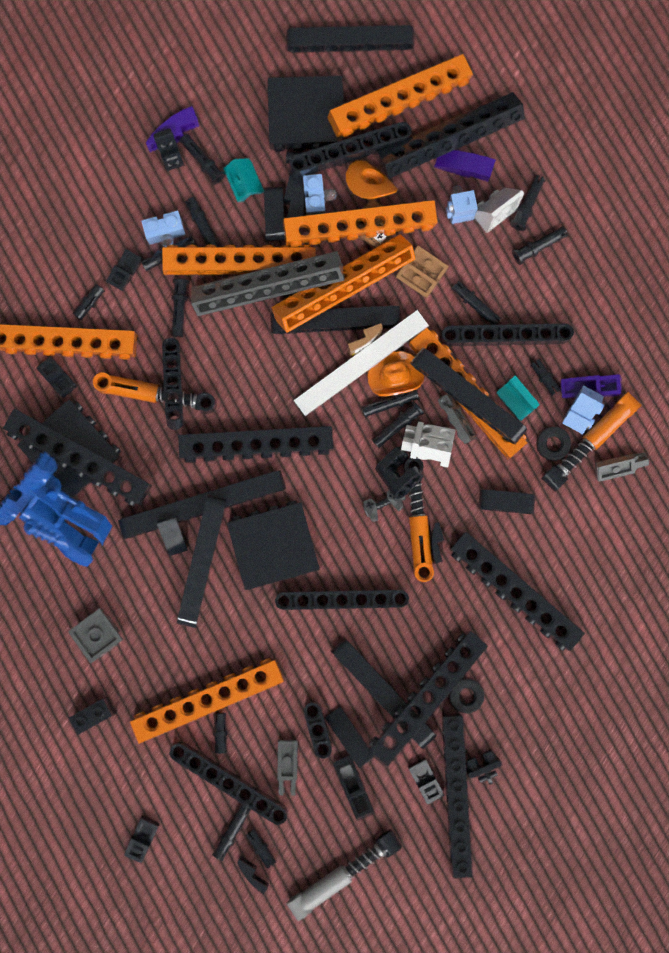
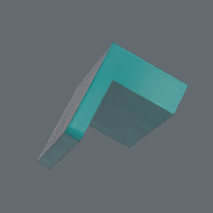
[223,159,264,202]
[496,376,540,421]

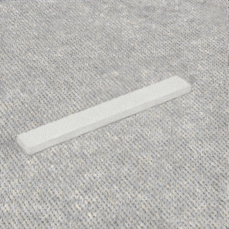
[294,310,429,416]

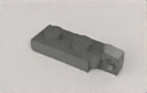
[438,394,477,444]
[595,453,649,482]

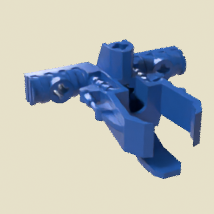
[0,453,112,567]

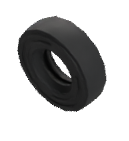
[536,426,571,461]
[449,678,485,714]

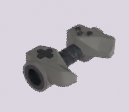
[362,490,406,522]

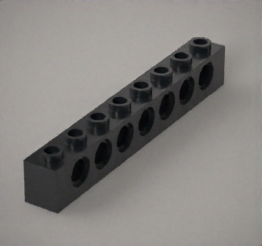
[377,92,525,179]
[2,408,152,506]
[178,426,333,463]
[450,532,585,651]
[367,631,488,767]
[441,714,473,879]

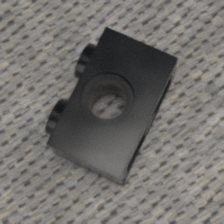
[68,697,116,735]

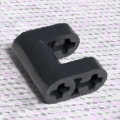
[375,446,423,499]

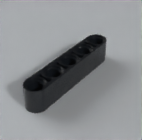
[162,338,184,430]

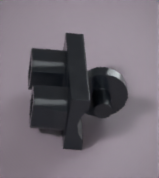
[466,750,503,785]

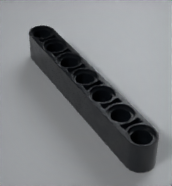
[286,25,414,53]
[288,122,411,178]
[270,306,401,334]
[441,324,574,346]
[410,347,527,445]
[176,495,227,628]
[275,590,409,610]
[331,637,437,749]
[169,742,288,825]

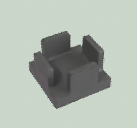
[68,608,124,663]

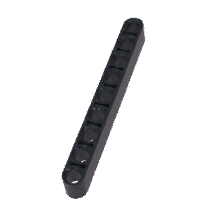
[118,470,287,539]

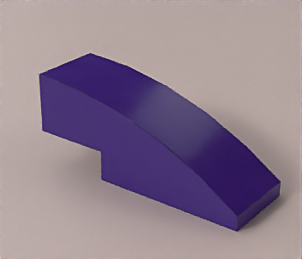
[146,106,199,152]
[434,150,496,182]
[561,374,623,398]

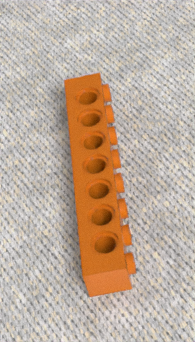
[327,54,473,138]
[283,200,438,247]
[271,234,415,333]
[162,245,316,275]
[0,324,137,360]
[409,328,527,460]
[130,658,285,744]

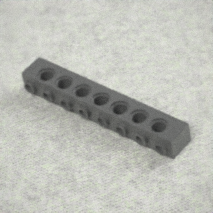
[191,251,344,316]

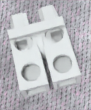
[401,422,456,467]

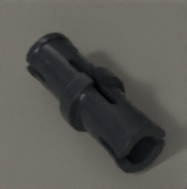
[72,284,105,320]
[530,358,562,396]
[213,713,228,754]
[245,828,277,869]

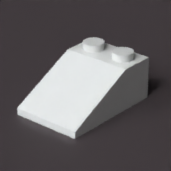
[474,188,524,233]

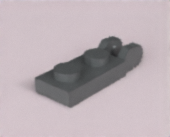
[277,740,298,796]

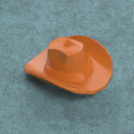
[346,160,398,200]
[368,351,424,396]

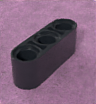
[264,187,285,241]
[478,490,535,514]
[304,701,332,759]

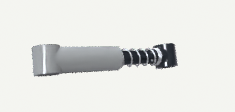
[286,829,403,921]

